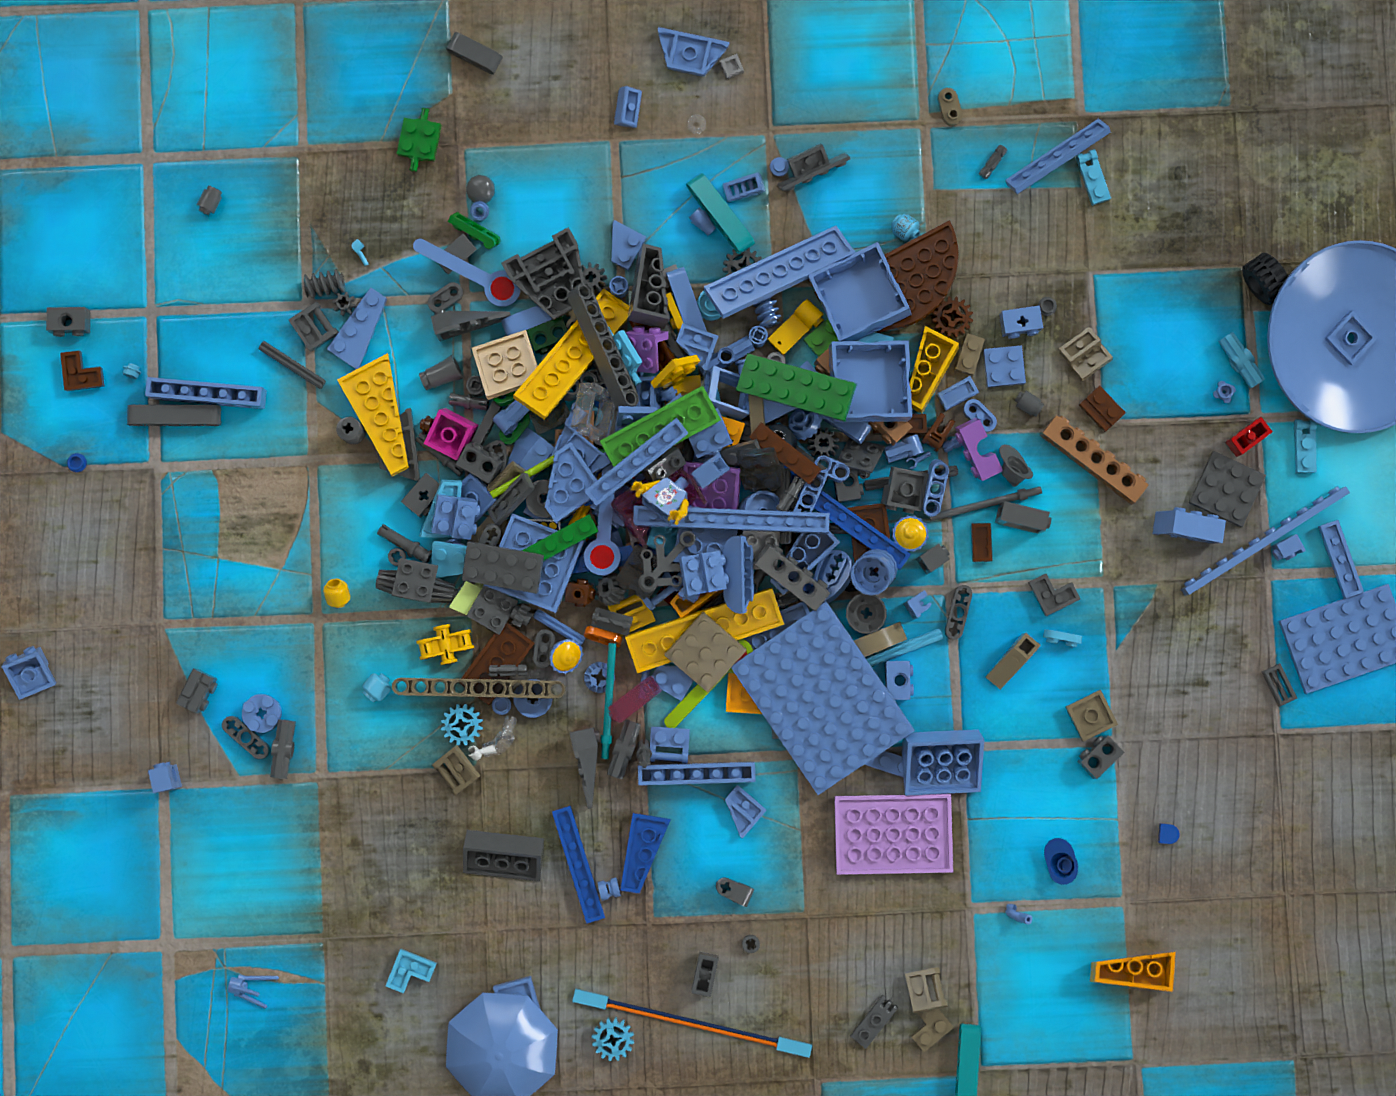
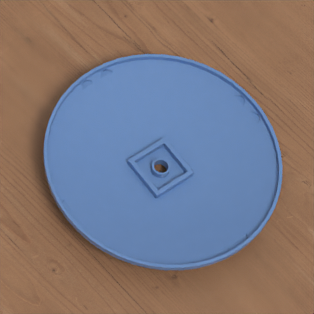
[1267,240,1396,433]

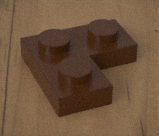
[60,350,105,391]

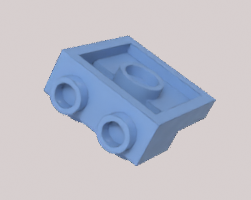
[431,494,480,540]
[679,550,729,596]
[2,646,56,700]

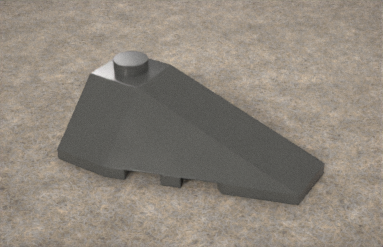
[431,310,511,341]
[569,727,601,808]

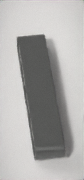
[127,405,221,426]

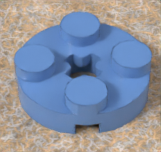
[513,679,553,718]
[242,694,282,733]

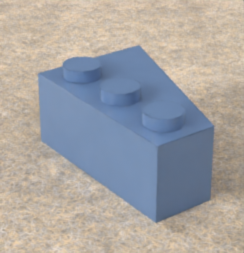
[1153,507,1226,544]

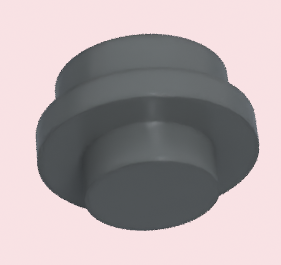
[1037,297,1057,316]

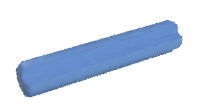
[533,609,585,646]

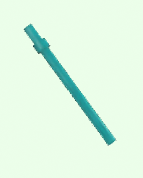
[600,643,616,759]

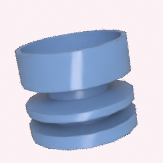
[850,549,897,596]

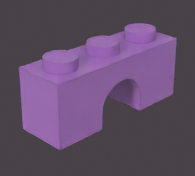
[955,418,1003,481]

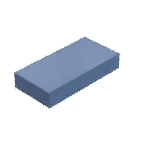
[936,376,979,411]

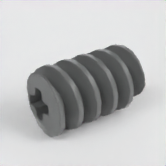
[304,269,346,298]
[336,416,366,445]

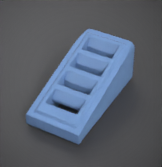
[723,172,766,202]

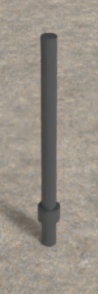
[929,486,1042,522]

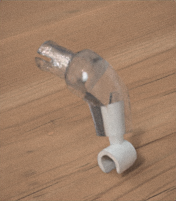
[468,716,517,761]

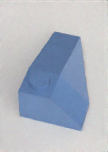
[506,427,555,482]

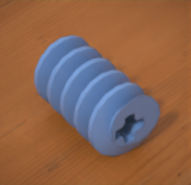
[753,295,781,328]

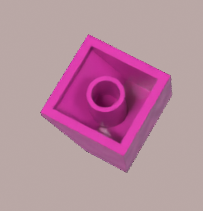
[423,408,479,461]

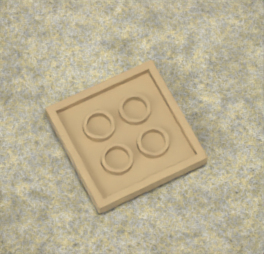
[472,330,538,400]

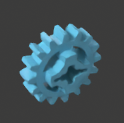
[441,704,483,746]
[592,1017,634,1061]

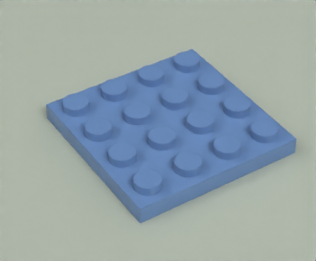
[484,513,585,613]

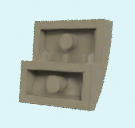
[1059,327,1113,382]

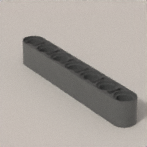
[568,283,639,410]

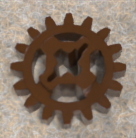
[932,296,973,338]

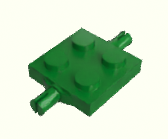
[397,108,442,172]

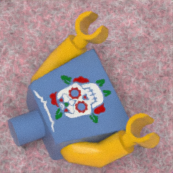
[630,477,689,525]

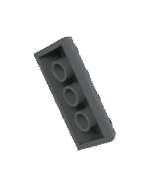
[463,830,544,881]

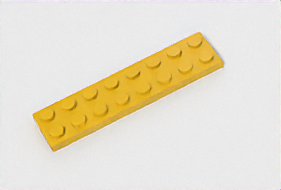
[513,288,629,420]
[625,587,784,673]

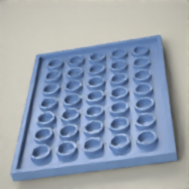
[731,601,915,795]

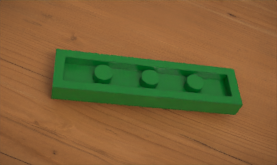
[522,514,599,562]

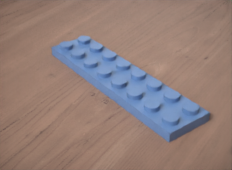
[704,226,855,319]

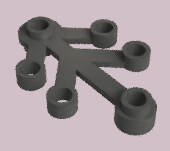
[638,531,695,592]

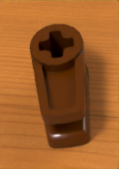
[921,413,956,452]

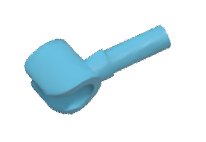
[351,239,369,266]

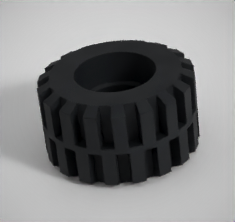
[1242,253,1288,305]

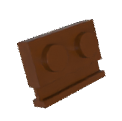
[1079,385,1126,432]

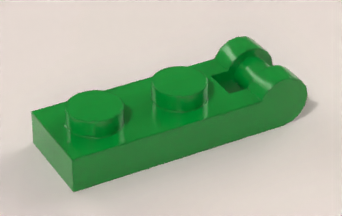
[448,212,501,249]

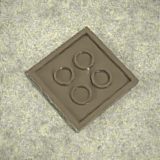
[664,611,747,692]

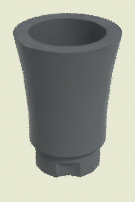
[419,355,463,390]

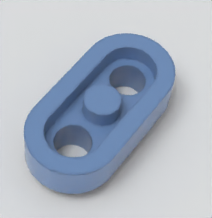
[963,399,997,432]

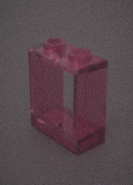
[608,676,662,723]

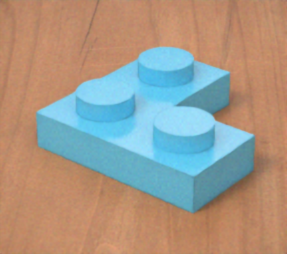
[386,949,437,993]

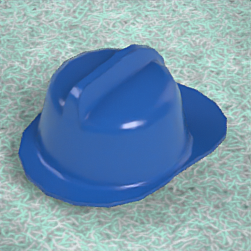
[1044,838,1078,885]

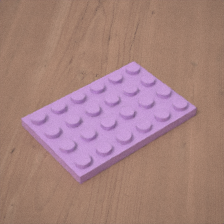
[834,794,953,875]

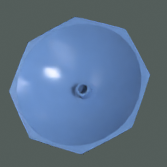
[446,993,558,1096]

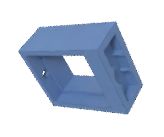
[703,366,750,420]

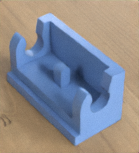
[903,590,931,620]

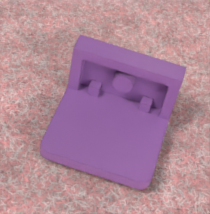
[625,326,668,373]

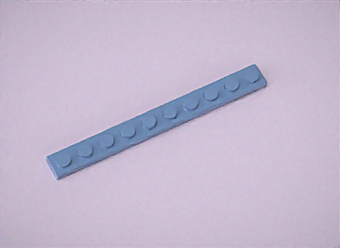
[1181,486,1350,596]
[633,506,829,534]

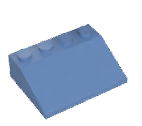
[902,729,984,796]

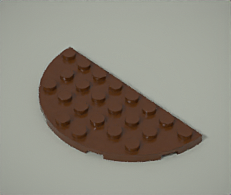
[814,220,959,332]

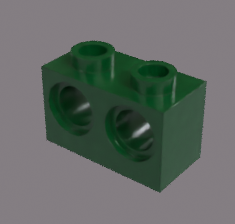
[526,316,568,355]

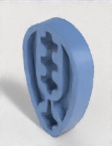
[814,550,854,604]

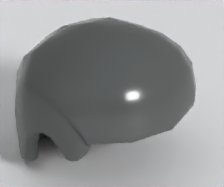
[466,175,495,203]

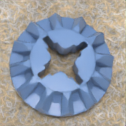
[584,662,615,693]

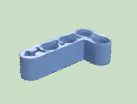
[793,456,850,512]

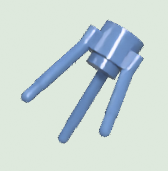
[228,974,279,1008]

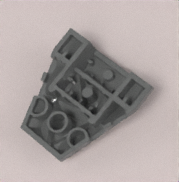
[501,227,584,320]

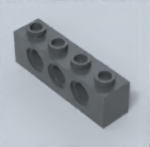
[753,543,830,611]

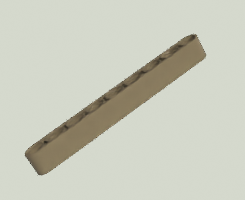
[392,678,566,699]

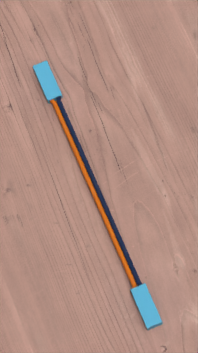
[572,989,812,1058]

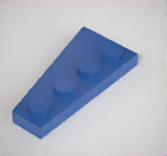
[620,813,671,893]

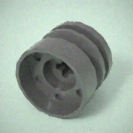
[846,593,887,634]

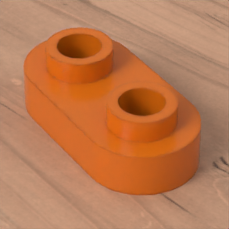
[584,626,623,647]

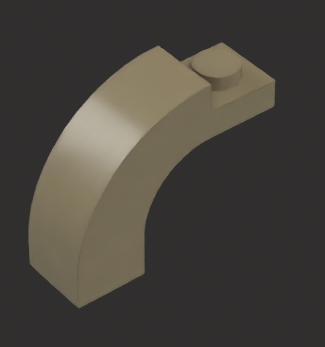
[854,622,907,657]

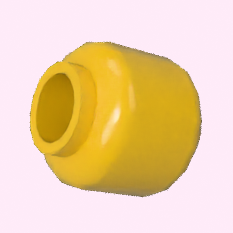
[323,578,351,608]

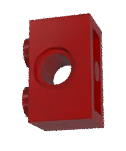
[1225,417,1273,457]

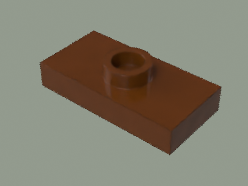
[971,523,992,562]

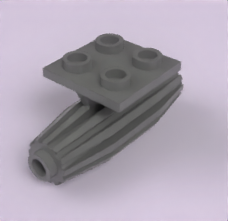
[376,558,459,603]

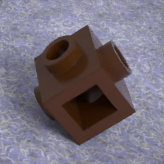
[565,578,596,607]

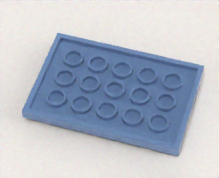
[1278,584,1396,694]

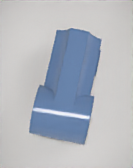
[493,400,530,435]
[884,434,924,464]

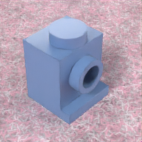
[1271,534,1306,561]

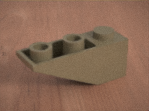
[986,633,1041,689]

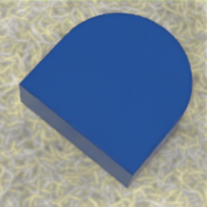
[1158,823,1180,844]

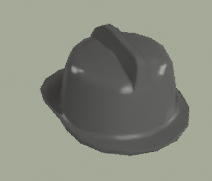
[999,444,1033,487]

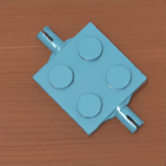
[609,327,642,386]

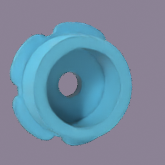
[123,363,141,379]

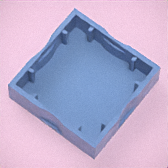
[808,242,912,341]
[829,341,912,423]

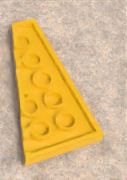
[337,353,409,477]

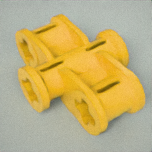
[416,624,475,665]

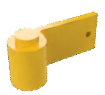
[767,299,824,355]

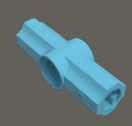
[1218,332,1265,389]

